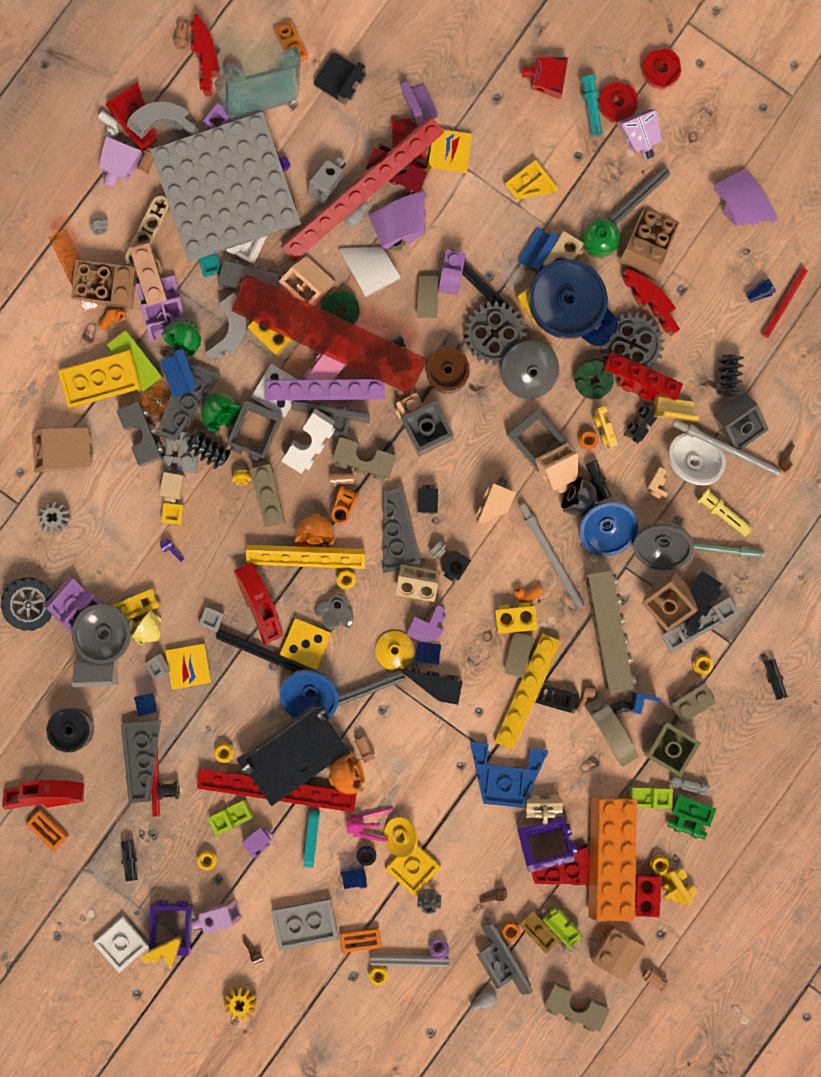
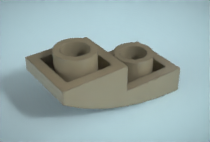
[417,276,440,318]
[505,632,534,678]

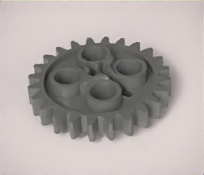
[463,301,528,365]
[601,312,665,370]

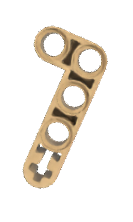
[125,196,171,276]

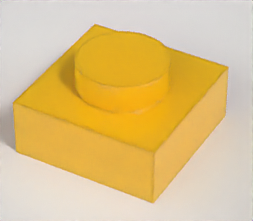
[161,503,184,525]

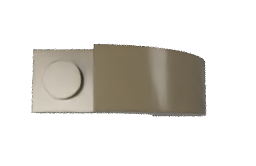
[584,695,639,767]

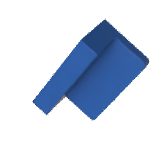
[518,228,559,274]
[160,349,196,397]
[629,692,661,714]

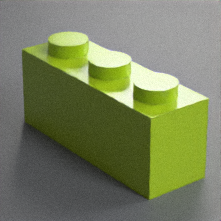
[107,330,164,393]

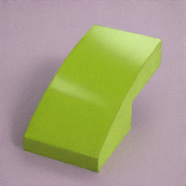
[629,787,673,809]
[207,799,254,836]

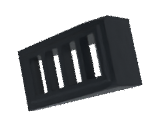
[535,684,580,714]

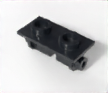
[624,403,657,444]

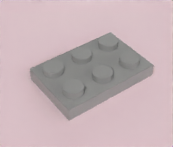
[272,899,338,951]

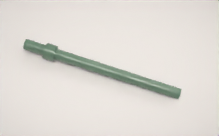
[693,542,764,558]

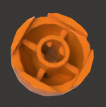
[295,513,335,547]
[329,753,365,795]

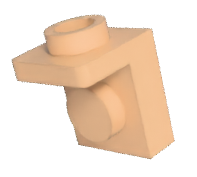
[394,393,424,419]
[647,467,668,499]

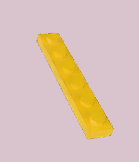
[246,545,365,569]
[495,633,562,751]

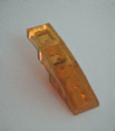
[48,229,99,312]

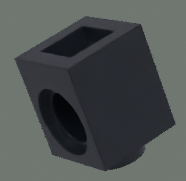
[418,485,438,514]
[442,550,471,582]

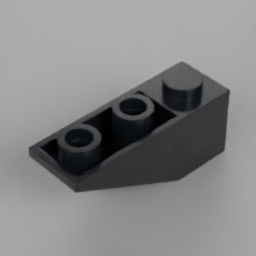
[686,571,722,636]
[403,667,463,705]

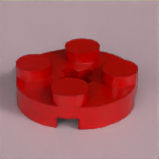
[641,48,681,90]
[598,82,638,123]

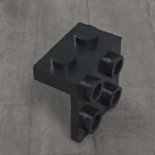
[314,53,367,105]

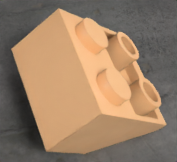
[279,256,336,311]
[476,484,516,524]

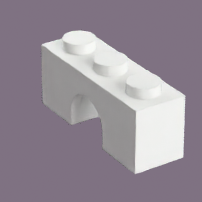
[282,408,335,474]

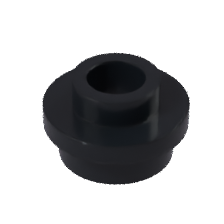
[357,846,377,866]

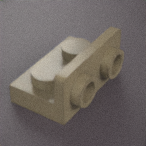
[669,682,716,724]

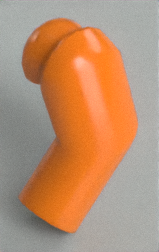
[98,309,126,331]
[513,585,544,603]

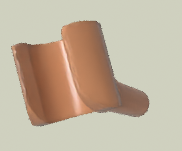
[576,686,596,712]

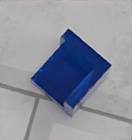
[415,641,441,665]
[134,692,159,717]
[340,865,368,889]

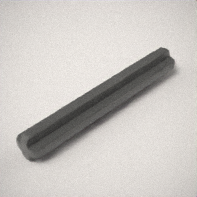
[608,167,671,225]
[338,671,405,706]

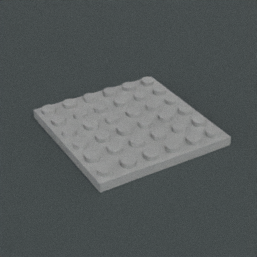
[150,112,301,262]

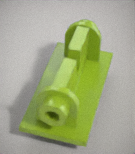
[543,907,583,949]

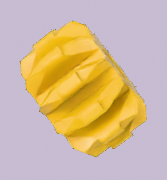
[223,986,258,1022]

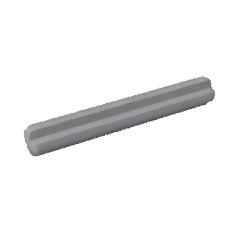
[370,954,449,967]

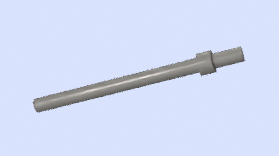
[672,419,781,477]
[518,503,585,609]

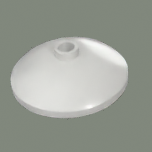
[668,433,726,485]

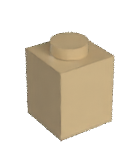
[159,472,185,503]

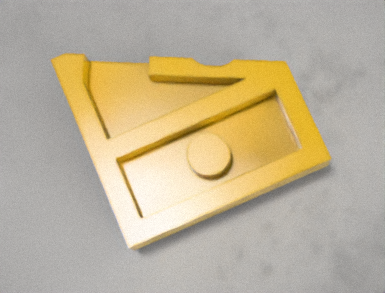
[504,160,559,201]

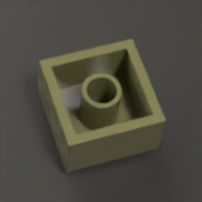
[644,721,701,777]

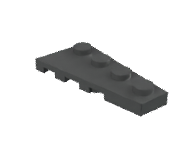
[156,363,221,442]
[383,487,422,573]
[121,720,161,803]

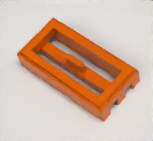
[26,809,69,852]
[340,927,382,953]

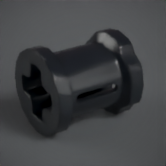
[157,781,180,800]

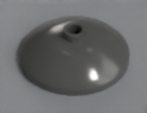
[500,340,559,399]
[633,523,694,570]
[72,604,131,664]

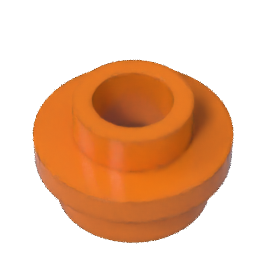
[579,430,598,450]
[501,921,521,941]

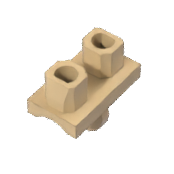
[526,795,563,824]

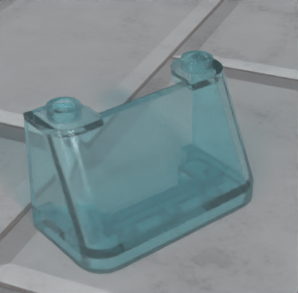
[214,47,301,118]

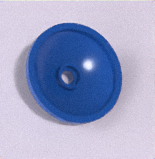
[579,501,638,556]
[280,670,339,719]

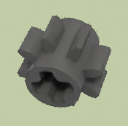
[417,889,441,914]

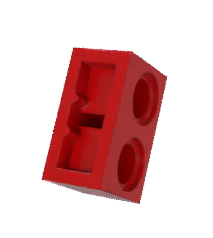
[635,874,662,918]

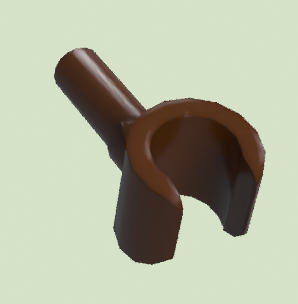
[778,444,795,472]
[479,889,507,903]
[242,938,264,964]

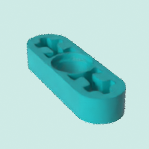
[303,809,320,868]

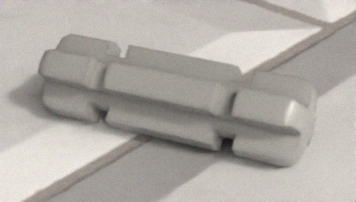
[671,775,710,796]

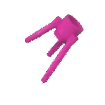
[347,807,393,842]

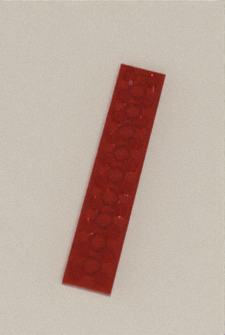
[231,274,428,395]

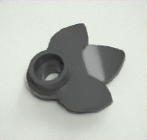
[315,594,354,632]

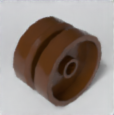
[426,348,470,394]

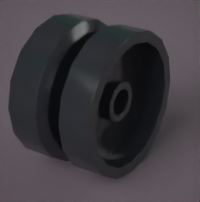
[46,707,95,753]

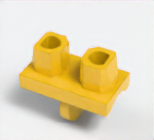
[662,868,698,906]

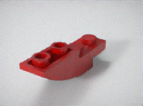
[190,14,220,97]
[622,269,680,336]
[233,563,283,644]
[2,780,85,810]

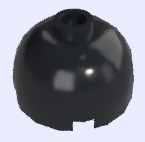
[561,475,598,516]

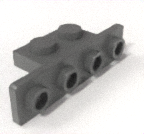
[291,400,370,439]
[476,922,533,995]

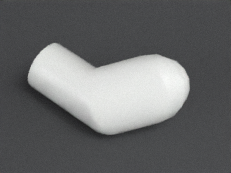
[98,110,119,138]

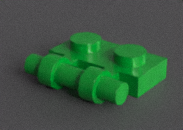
[667,795,716,840]

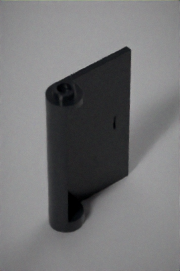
[236,703,350,807]

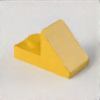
[141,936,182,969]

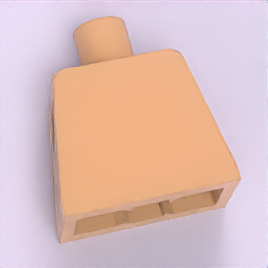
[535,443,578,493]

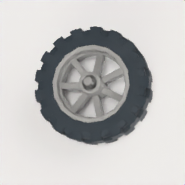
[1,577,53,631]

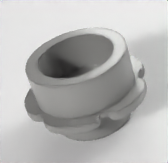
[89,218,108,235]
[429,540,447,558]

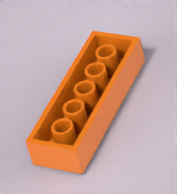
[588,797,637,921]

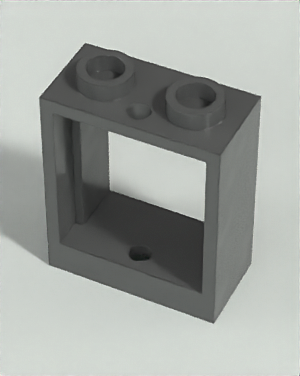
[227,400,283,462]
[507,409,567,472]

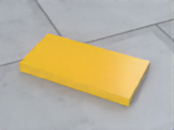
[57,350,142,409]

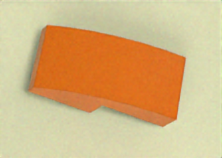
[273,20,309,67]

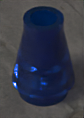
[745,278,776,304]

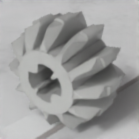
[36,501,71,535]

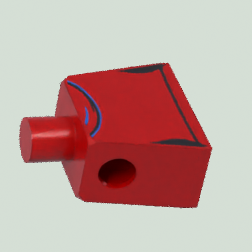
[521,57,569,99]

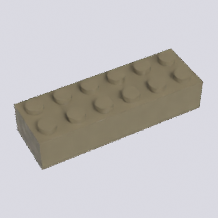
[585,570,636,693]

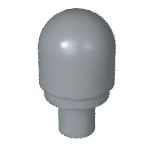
[344,203,368,227]
[470,991,497,1012]

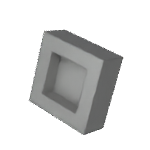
[198,607,225,633]
[145,654,170,681]

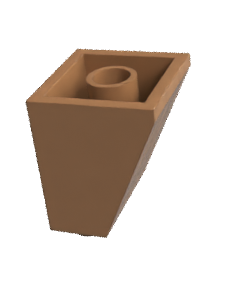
[32,428,93,473]

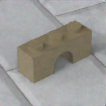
[332,437,396,482]
[251,464,285,528]
[544,981,610,1032]

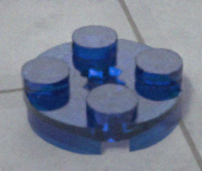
[582,307,618,346]

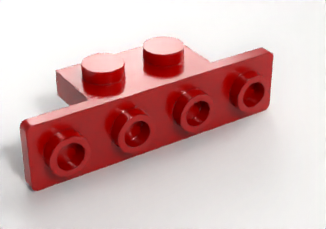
[604,352,683,401]

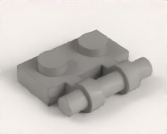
[162,432,199,473]

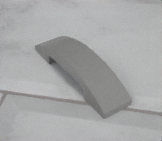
[661,597,740,653]

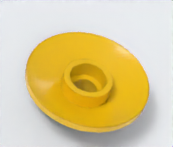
[375,631,415,670]
[384,817,418,857]

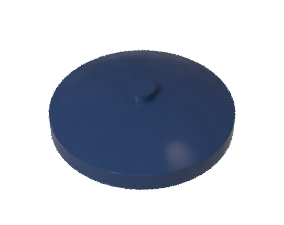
[528,259,608,339]

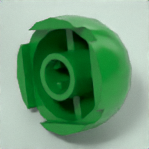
[581,218,620,258]
[161,320,201,357]
[201,393,241,432]

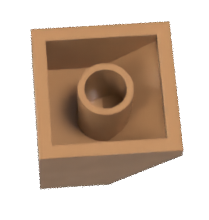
[641,572,698,632]
[591,925,645,981]

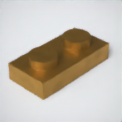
[518,910,560,954]

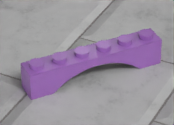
[265,379,385,401]

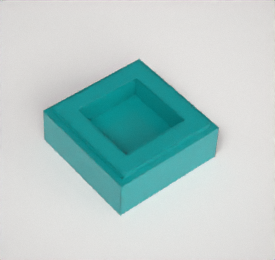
[198,253,222,278]

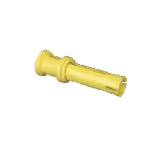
[697,488,752,537]

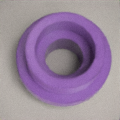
[429,939,449,959]

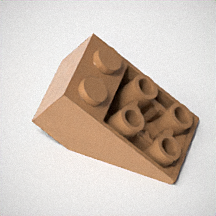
[619,207,679,279]
[71,260,137,310]

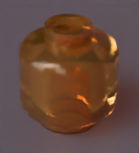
[141,386,169,415]

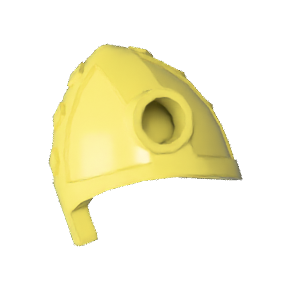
[129,610,161,645]

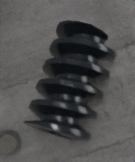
[716,354,744,396]
[187,429,231,469]

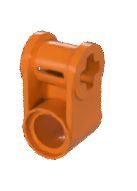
[331,486,360,525]

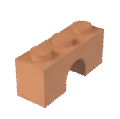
[130,239,167,306]

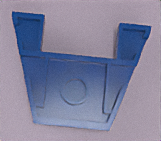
[470,742,548,808]

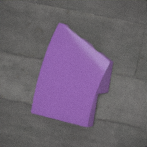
[713,169,778,226]
[369,191,427,249]
[136,274,184,343]
[44,577,101,634]

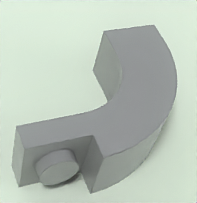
[127,102,200,139]
[205,293,248,362]

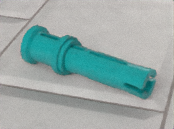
[579,75,603,137]

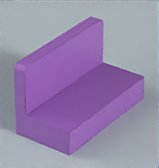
[400,81,438,125]

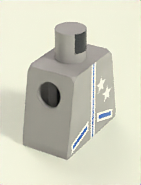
[308,157,346,206]

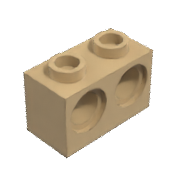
[542,231,584,268]
[395,564,440,602]

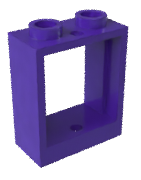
[518,818,577,872]
[149,900,193,956]

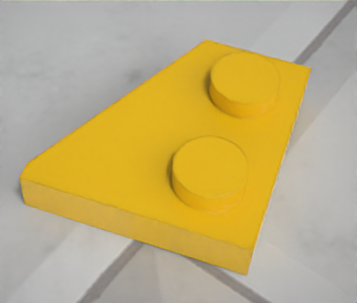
[593,406,618,449]

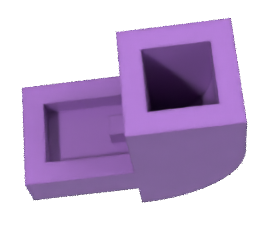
[439,249,466,296]
[407,605,446,642]

